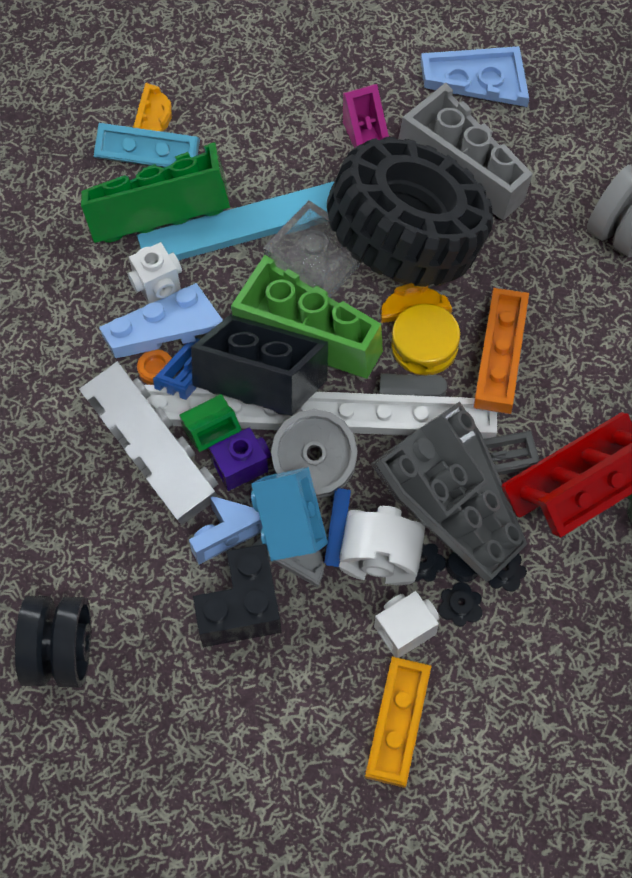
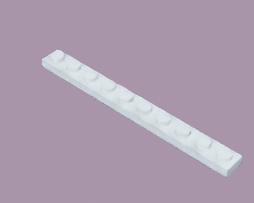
[144,385,497,439]

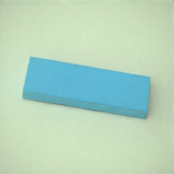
[94,123,200,168]

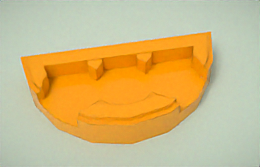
[133,83,172,132]
[381,283,452,323]

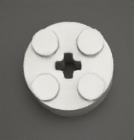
[339,506,425,585]

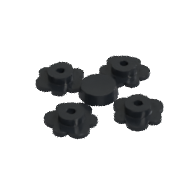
[414,543,527,627]

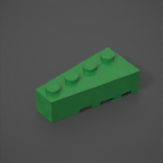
[81,142,230,243]

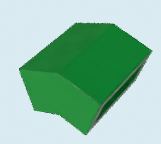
[179,394,242,452]

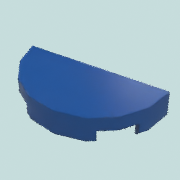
[324,488,351,567]

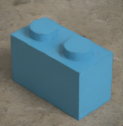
[251,467,328,561]

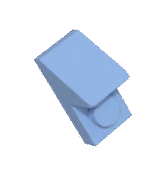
[189,496,263,564]

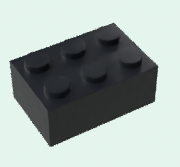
[191,314,328,416]

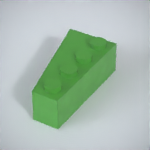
[231,255,383,379]

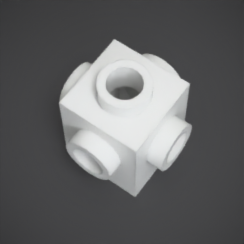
[127,242,182,304]

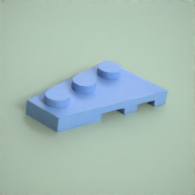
[99,283,223,358]

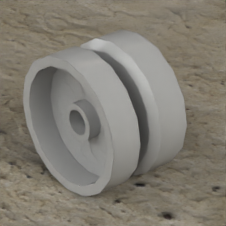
[586,165,632,258]
[271,409,358,499]

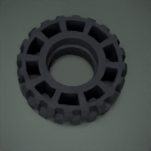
[326,137,493,287]

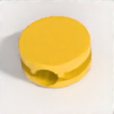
[391,304,460,375]

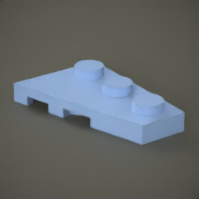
[421,46,529,107]

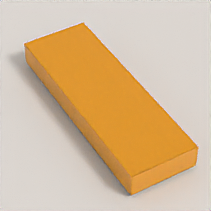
[365,657,431,788]

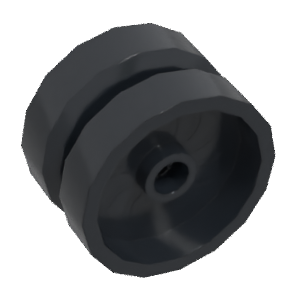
[15,596,92,688]

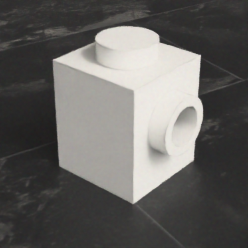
[374,591,439,658]

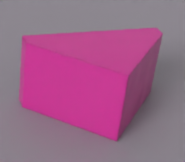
[343,84,389,148]

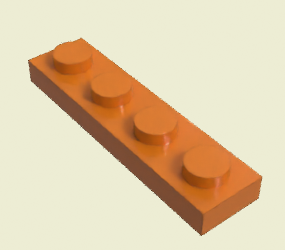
[473,288,529,414]

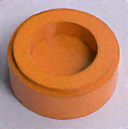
[137,349,172,385]

